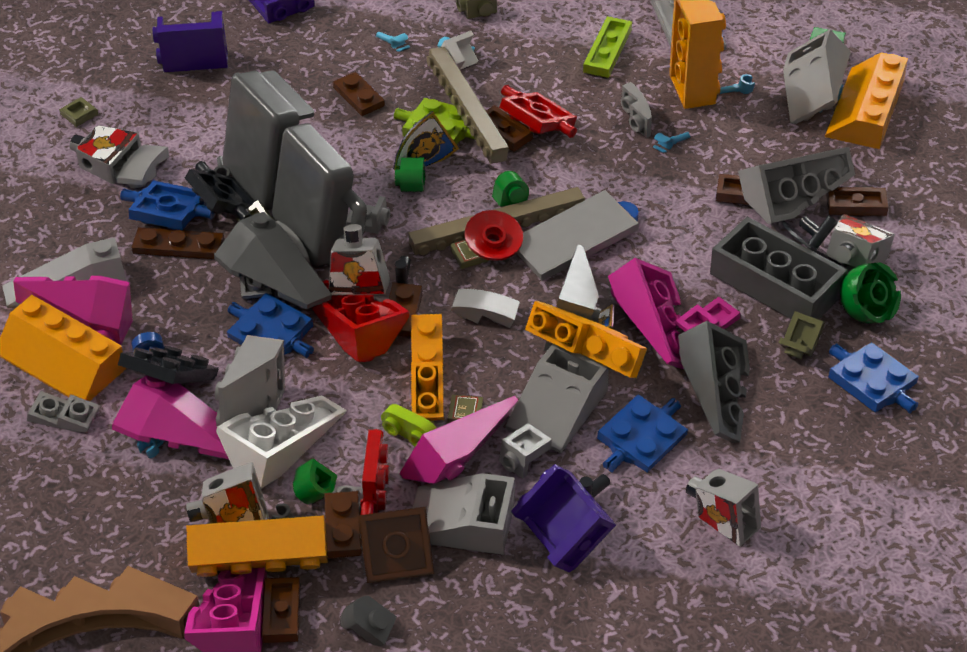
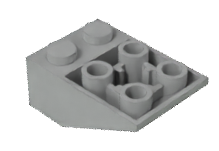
[783,29,851,124]
[215,335,285,426]
[506,344,609,453]
[413,473,515,555]

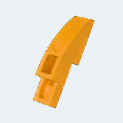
[525,301,647,378]
[411,314,444,421]

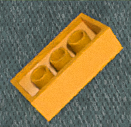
[669,0,726,109]
[825,52,908,149]
[0,295,127,401]
[186,515,328,577]

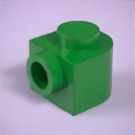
[395,158,426,192]
[492,171,529,207]
[293,459,337,505]

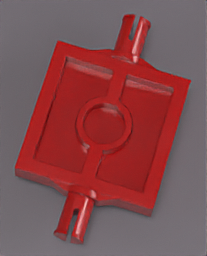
[499,85,577,138]
[360,429,390,515]

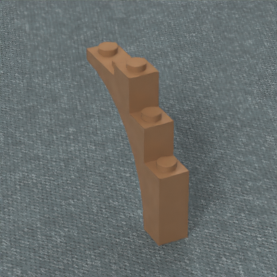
[0,566,199,652]

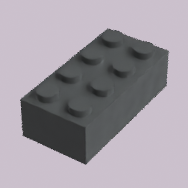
[710,216,847,320]

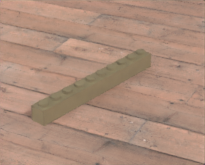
[427,47,509,164]
[408,187,585,255]

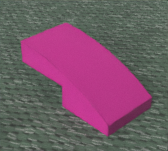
[676,297,741,331]

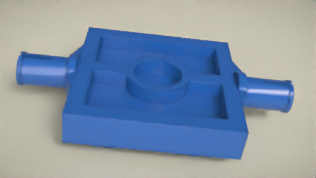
[120,180,215,230]
[227,293,314,358]
[828,342,919,413]
[597,394,688,473]

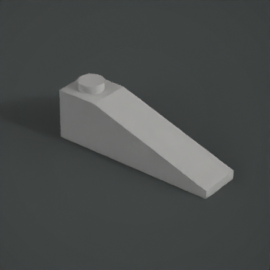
[738,147,855,224]
[2,237,126,308]

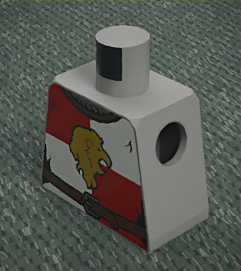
[70,125,141,184]
[826,214,895,267]
[329,224,390,295]
[186,462,269,524]
[686,469,761,546]

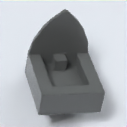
[340,596,397,647]

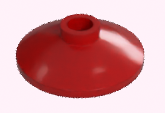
[464,210,523,261]

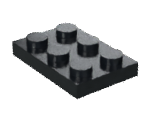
[118,346,219,384]

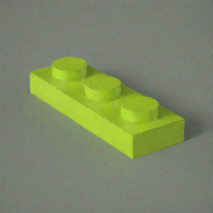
[583,16,632,78]

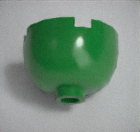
[840,262,901,324]

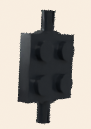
[185,161,255,220]

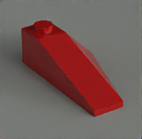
[312,280,410,362]

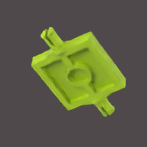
[394,98,475,145]

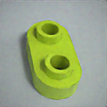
[381,404,437,447]

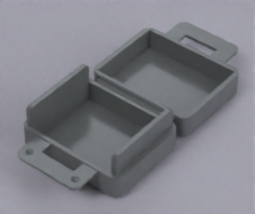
[222,70,367,267]

